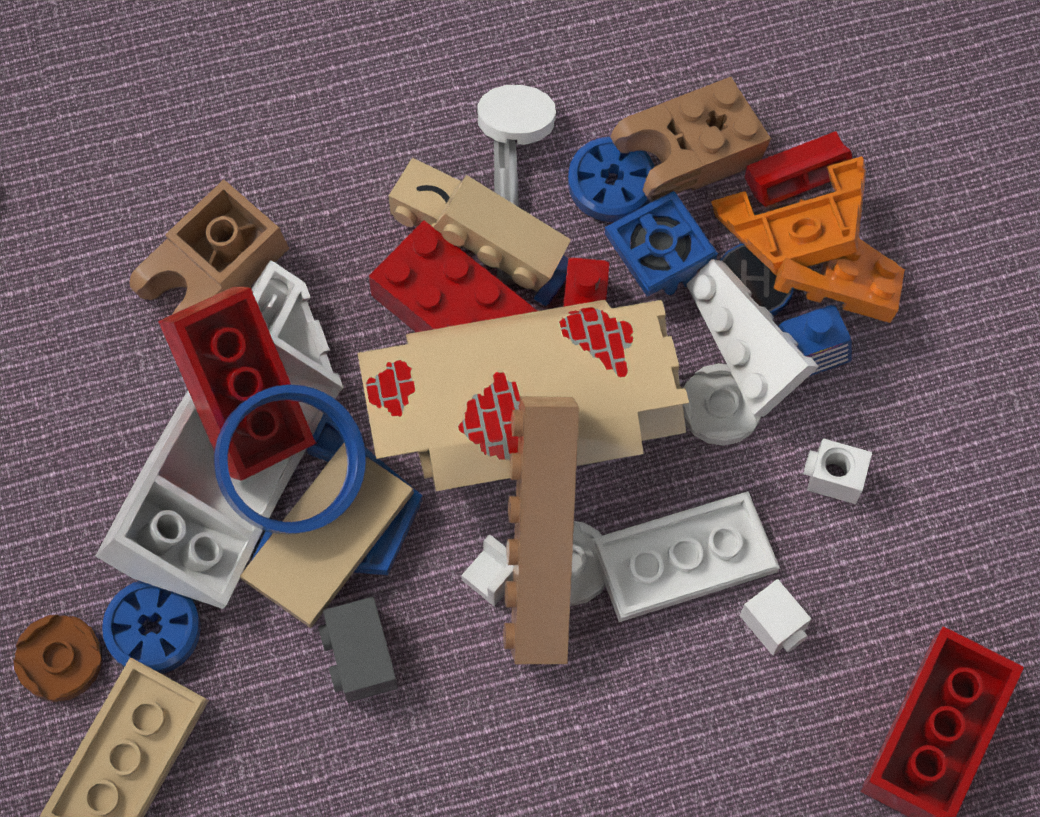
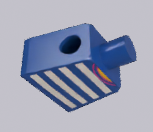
[778,305,852,376]

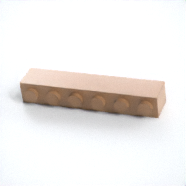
[503,396,579,664]

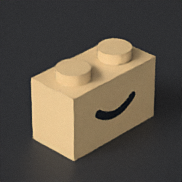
[389,158,461,248]

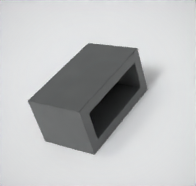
[318,596,398,703]

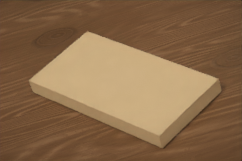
[240,443,414,628]
[40,657,209,817]

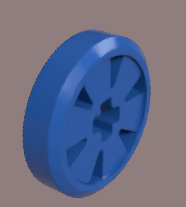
[568,137,655,222]
[102,581,201,674]

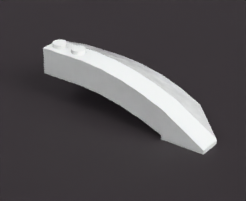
[95,260,343,609]

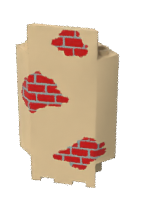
[357,300,689,491]

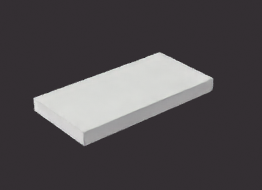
[590,491,780,622]

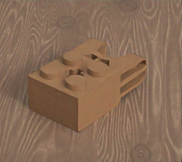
[610,77,771,202]
[130,179,289,314]

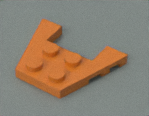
[711,156,866,276]
[774,199,905,323]

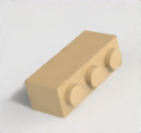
[433,175,571,292]

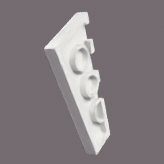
[686,259,819,417]

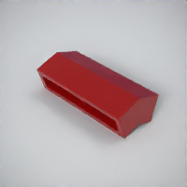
[744,131,852,207]

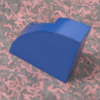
[534,255,568,306]

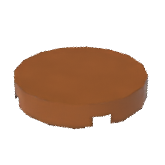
[14,614,103,702]

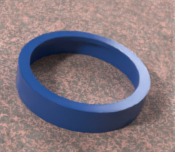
[214,385,366,535]

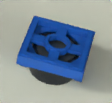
[604,191,718,297]

